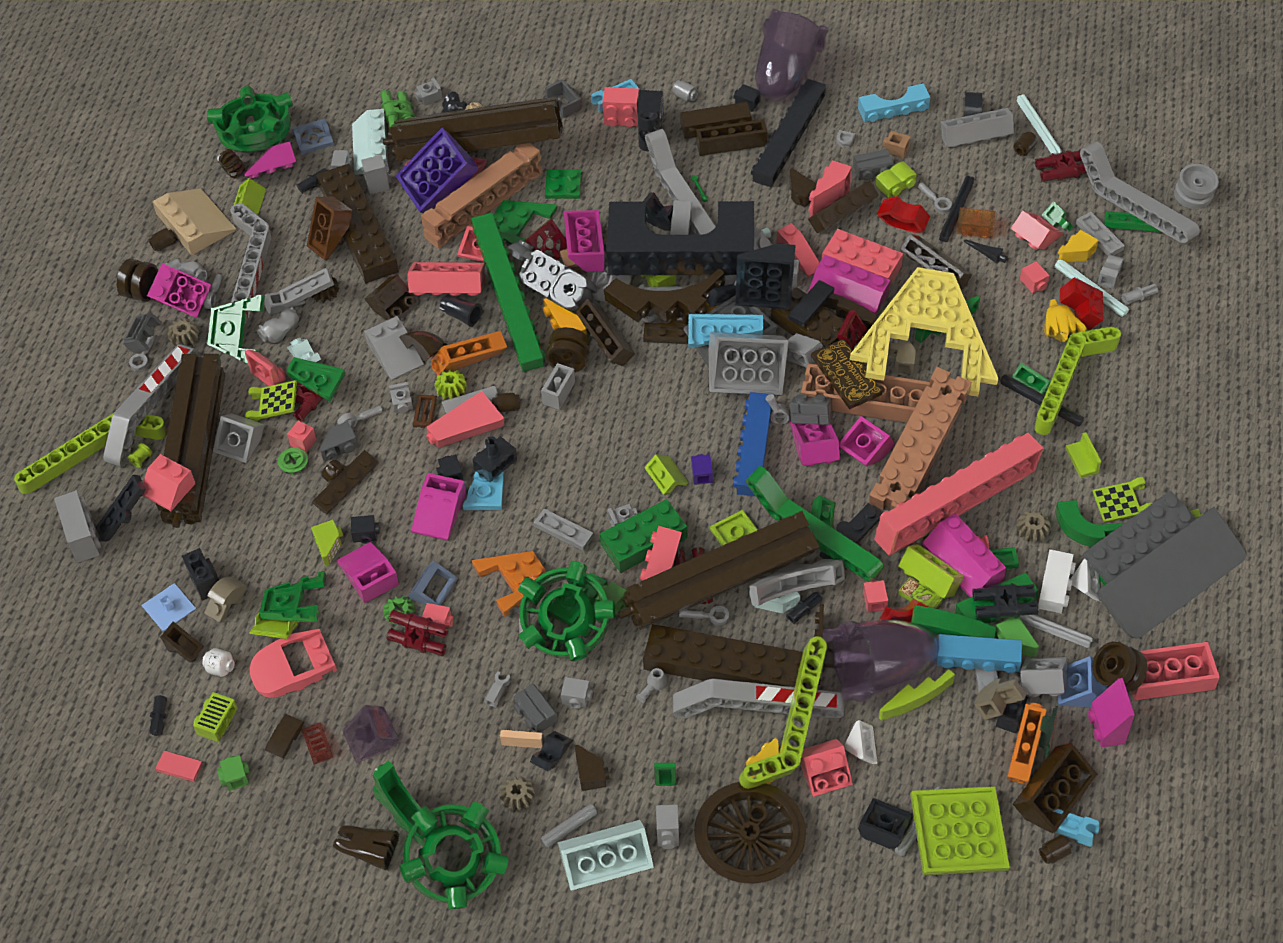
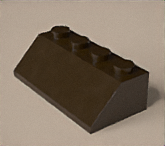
[1013,743,1097,833]

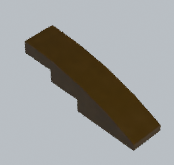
[823,293,879,330]

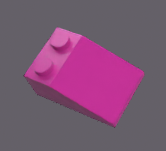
[790,421,840,466]
[1088,678,1134,748]

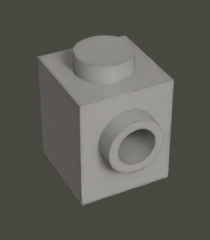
[561,677,593,709]

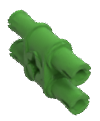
[380,90,416,129]

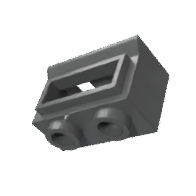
[545,79,582,118]
[123,311,162,353]

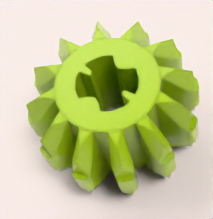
[435,369,467,400]

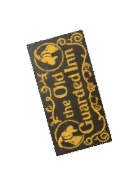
[811,339,883,410]

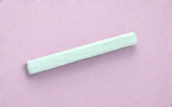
[1017,94,1062,154]
[1055,260,1129,317]

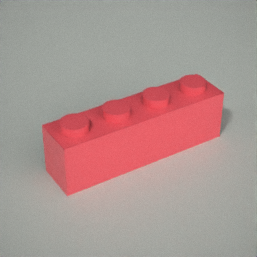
[640,526,682,580]

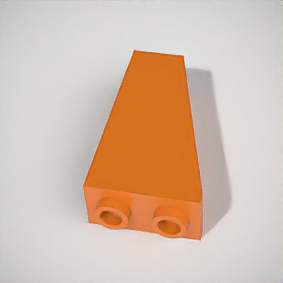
[431,331,507,375]
[1007,703,1047,785]

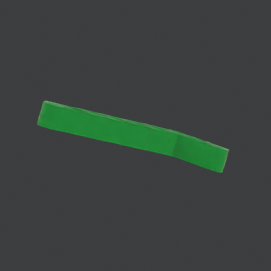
[745,466,884,582]

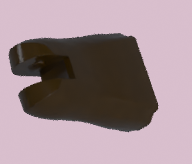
[333,825,399,871]

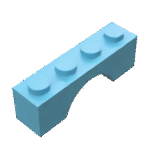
[858,83,930,122]

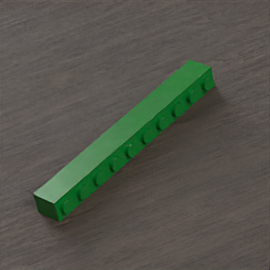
[471,213,546,372]

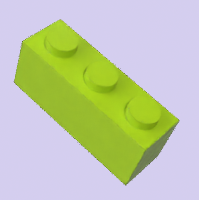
[899,544,964,599]

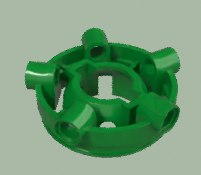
[207,86,293,152]
[518,561,615,662]
[399,802,508,909]

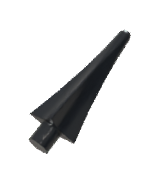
[963,239,1008,264]

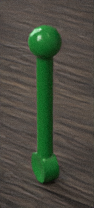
[691,175,708,202]

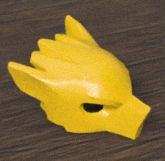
[1044,299,1087,342]

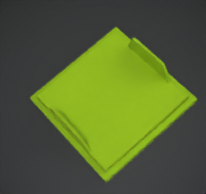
[249,613,300,639]

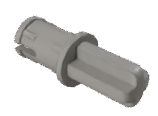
[1121,284,1158,305]

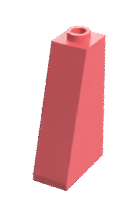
[426,391,504,448]

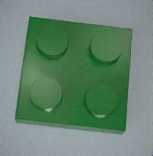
[545,169,581,199]

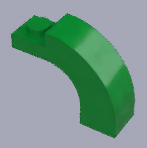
[1055,500,1123,547]

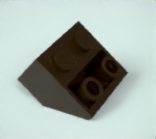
[364,275,420,320]

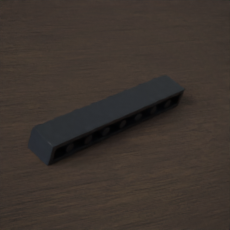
[751,79,826,188]

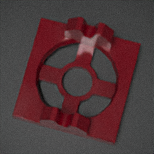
[525,219,567,260]
[837,310,868,350]

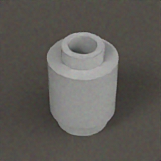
[672,80,698,103]

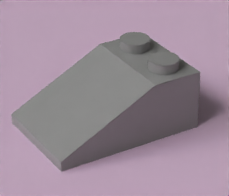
[364,316,424,381]

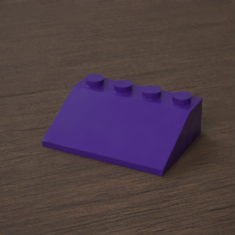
[396,127,479,213]

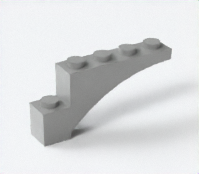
[749,559,845,606]

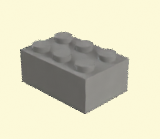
[54,490,101,563]

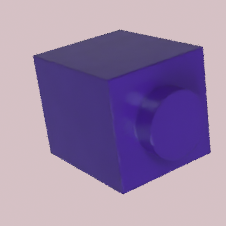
[691,454,713,485]

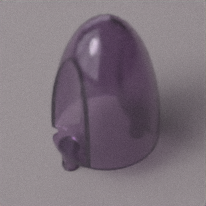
[755,9,829,101]
[823,620,939,702]

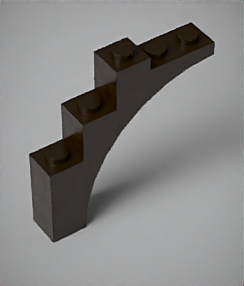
[604,269,725,323]

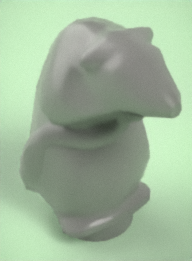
[165,259,207,282]
[257,307,299,343]

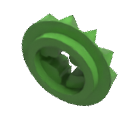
[278,448,309,475]
[383,595,415,624]

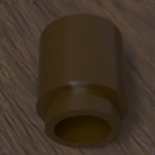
[1013,132,1037,156]
[148,228,176,251]
[492,393,520,412]
[1039,835,1073,864]

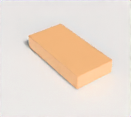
[500,730,544,748]

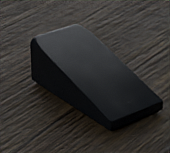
[995,696,1028,733]

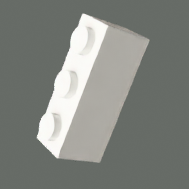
[1038,550,1076,613]

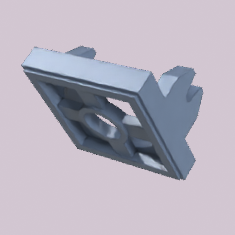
[291,119,334,155]

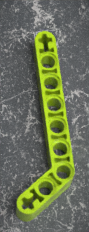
[1034,327,1121,435]
[14,412,167,494]
[739,636,827,789]

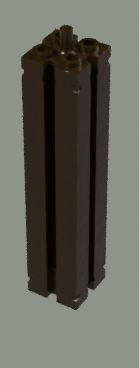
[382,96,564,161]
[156,354,225,528]
[618,511,819,630]

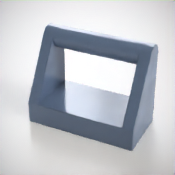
[408,560,458,606]

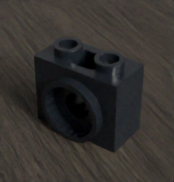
[182,548,219,601]

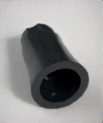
[439,295,482,327]

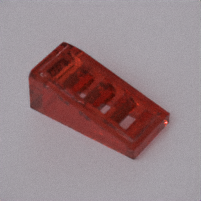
[301,722,334,765]

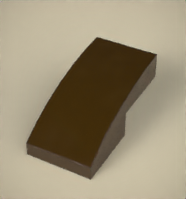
[265,714,304,759]

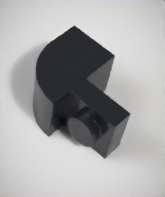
[963,92,982,117]
[643,192,673,231]

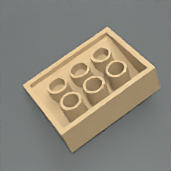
[152,188,237,255]

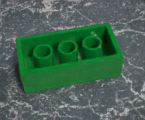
[600,499,688,573]

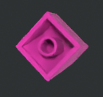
[839,416,895,467]

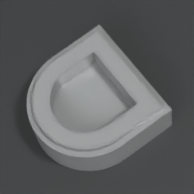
[836,130,856,147]

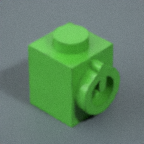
[595,581,626,615]
[217,755,250,791]

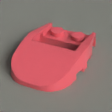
[250,629,337,698]

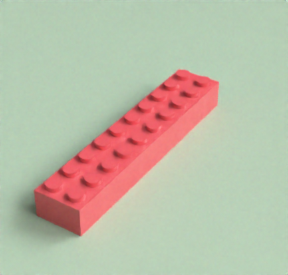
[874,433,1044,556]

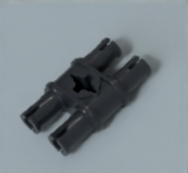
[972,583,1039,620]

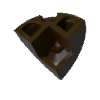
[399,331,448,361]

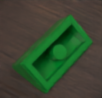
[1011,362,1051,395]
[811,495,835,527]

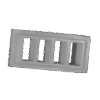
[264,292,305,315]

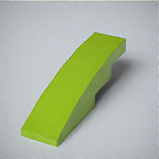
[879,669,955,721]

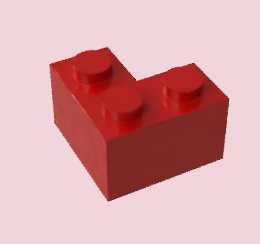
[1060,277,1103,330]

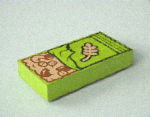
[898,577,943,609]

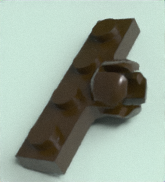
[643,311,689,344]
[312,450,379,515]

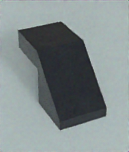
[530,731,573,771]

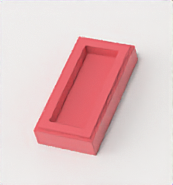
[155,751,203,782]

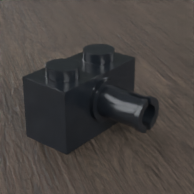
[472,436,517,482]

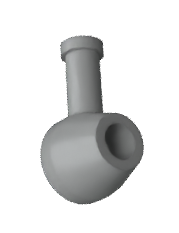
[766,394,789,424]
[636,668,667,703]

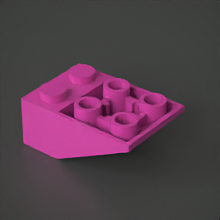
[244,142,296,179]
[147,263,212,318]
[411,473,466,541]
[336,542,399,604]

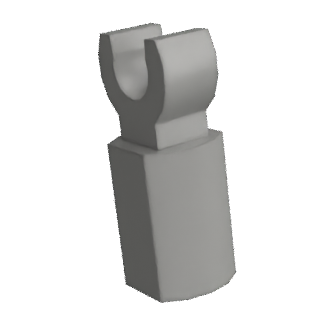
[484,671,511,708]

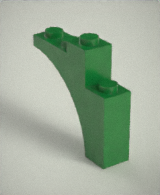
[372,761,445,847]

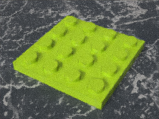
[910,786,1010,875]

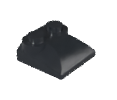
[858,798,913,849]

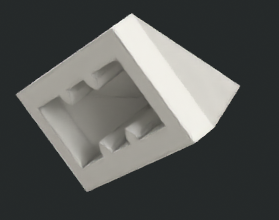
[1071,559,1100,601]
[844,720,877,764]

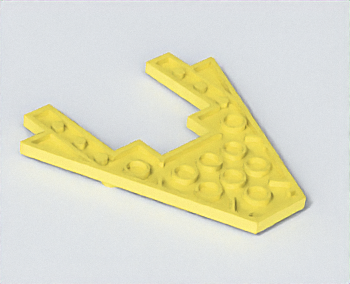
[850,267,998,397]

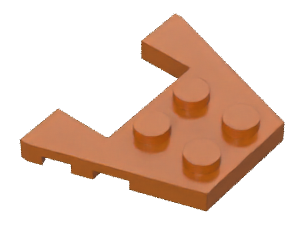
[472,551,546,617]

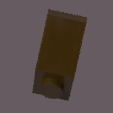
[789,168,816,208]
[574,745,610,791]

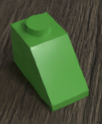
[995,617,1039,657]

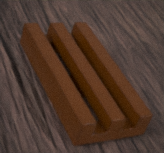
[413,395,437,428]

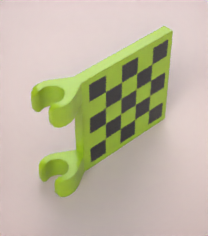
[245,380,297,422]
[1092,477,1153,523]

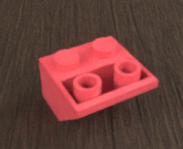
[800,739,853,797]

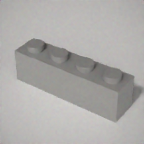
[941,108,1014,147]

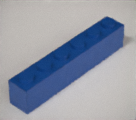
[733,392,772,497]

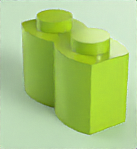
[876,161,917,198]

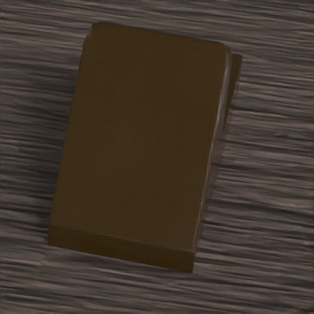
[160,621,204,663]

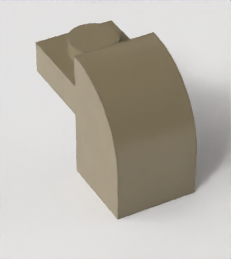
[887,340,916,375]
[205,577,247,622]
[974,678,1026,719]

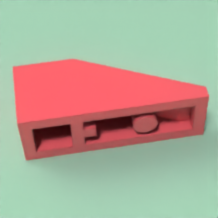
[777,223,820,277]

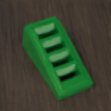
[654,762,676,786]

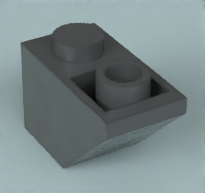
[320,421,358,461]

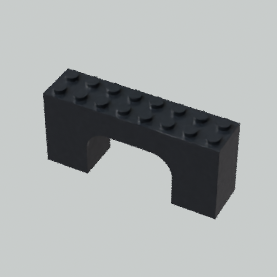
[607,201,754,276]

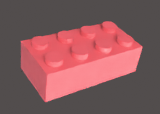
[822,229,903,285]
[408,262,485,296]
[1132,642,1220,701]

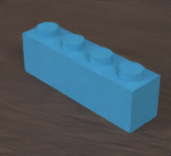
[937,634,1022,673]

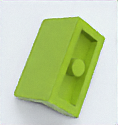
[234,178,266,215]
[1065,432,1101,478]
[644,454,689,495]

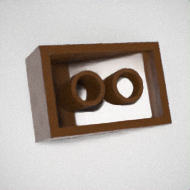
[306,196,352,260]

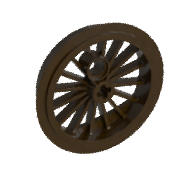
[694,782,806,884]

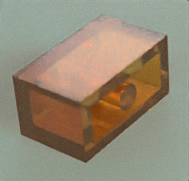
[957,207,996,238]

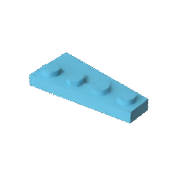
[688,314,763,349]

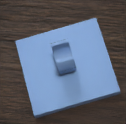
[141,583,196,631]

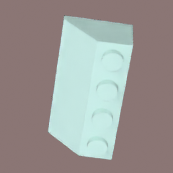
[352,109,389,175]
[558,820,654,891]

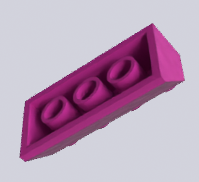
[564,210,605,272]
[808,255,891,315]
[922,513,1006,597]

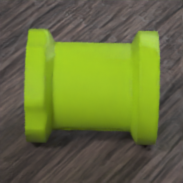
[127,443,153,468]

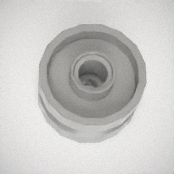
[1174,164,1219,209]

